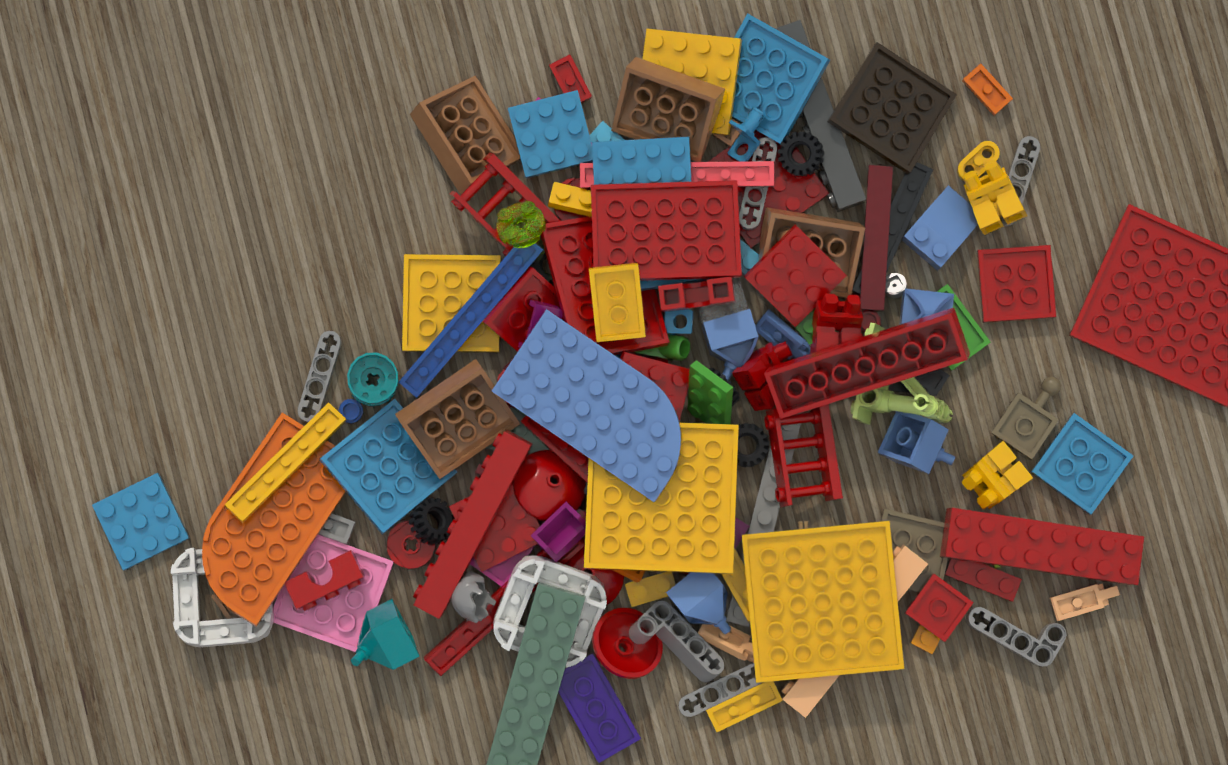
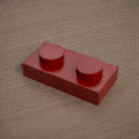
[549,54,592,103]

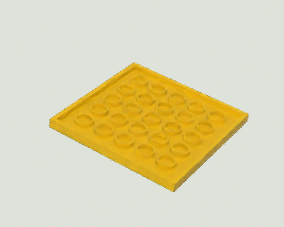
[584,423,739,574]
[742,521,904,683]

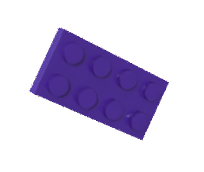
[559,653,641,763]

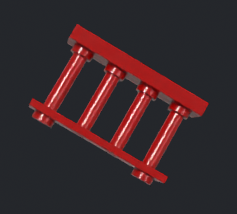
[449,152,560,256]
[764,404,843,508]

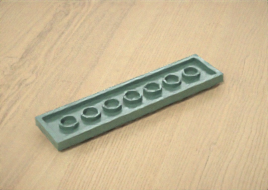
[486,582,586,765]

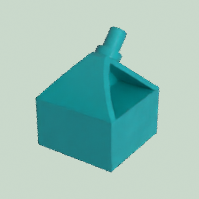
[351,599,420,670]

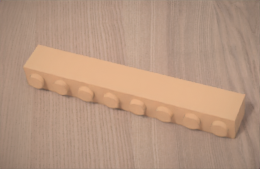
[782,544,928,718]

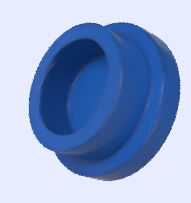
[339,399,363,423]

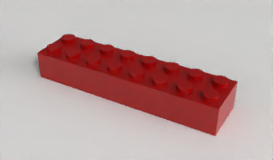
[764,308,970,419]
[940,508,1144,585]

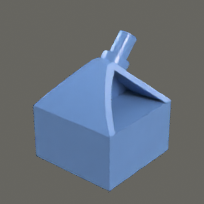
[899,288,954,325]
[702,309,759,380]
[878,411,955,474]
[666,572,731,634]

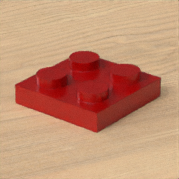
[905,573,974,642]

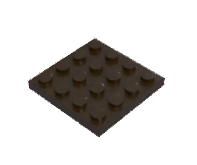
[827,42,957,175]

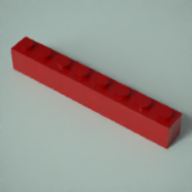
[413,430,533,619]

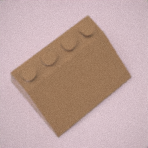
[611,57,725,162]
[410,76,521,195]
[758,207,865,298]
[395,359,520,479]

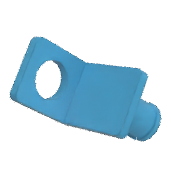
[728,107,766,162]
[662,309,693,335]

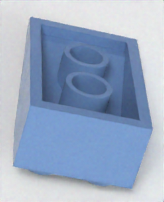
[902,185,978,271]

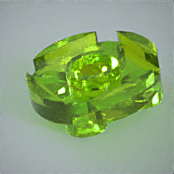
[496,201,546,248]

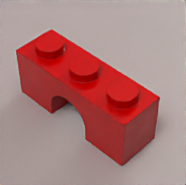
[658,277,736,312]
[285,550,365,611]

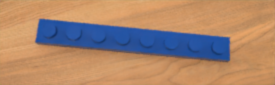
[399,234,543,398]

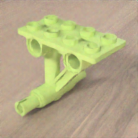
[851,323,953,425]

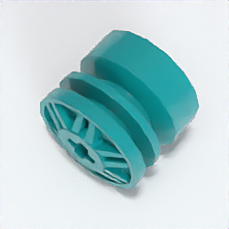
[347,352,398,407]

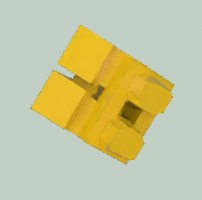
[964,160,1027,235]
[962,441,1033,509]

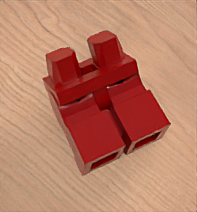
[810,293,863,354]
[732,341,793,411]

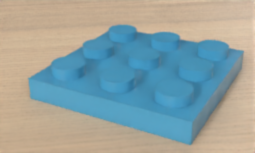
[508,90,593,179]
[1031,413,1133,515]
[92,473,190,571]

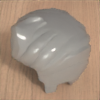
[451,571,496,623]

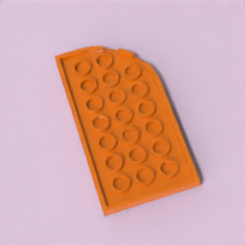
[202,413,346,627]

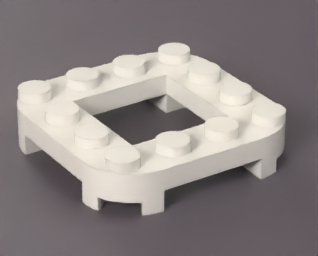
[171,548,274,647]
[493,556,607,667]

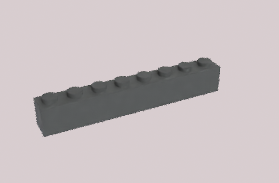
[775,20,866,213]

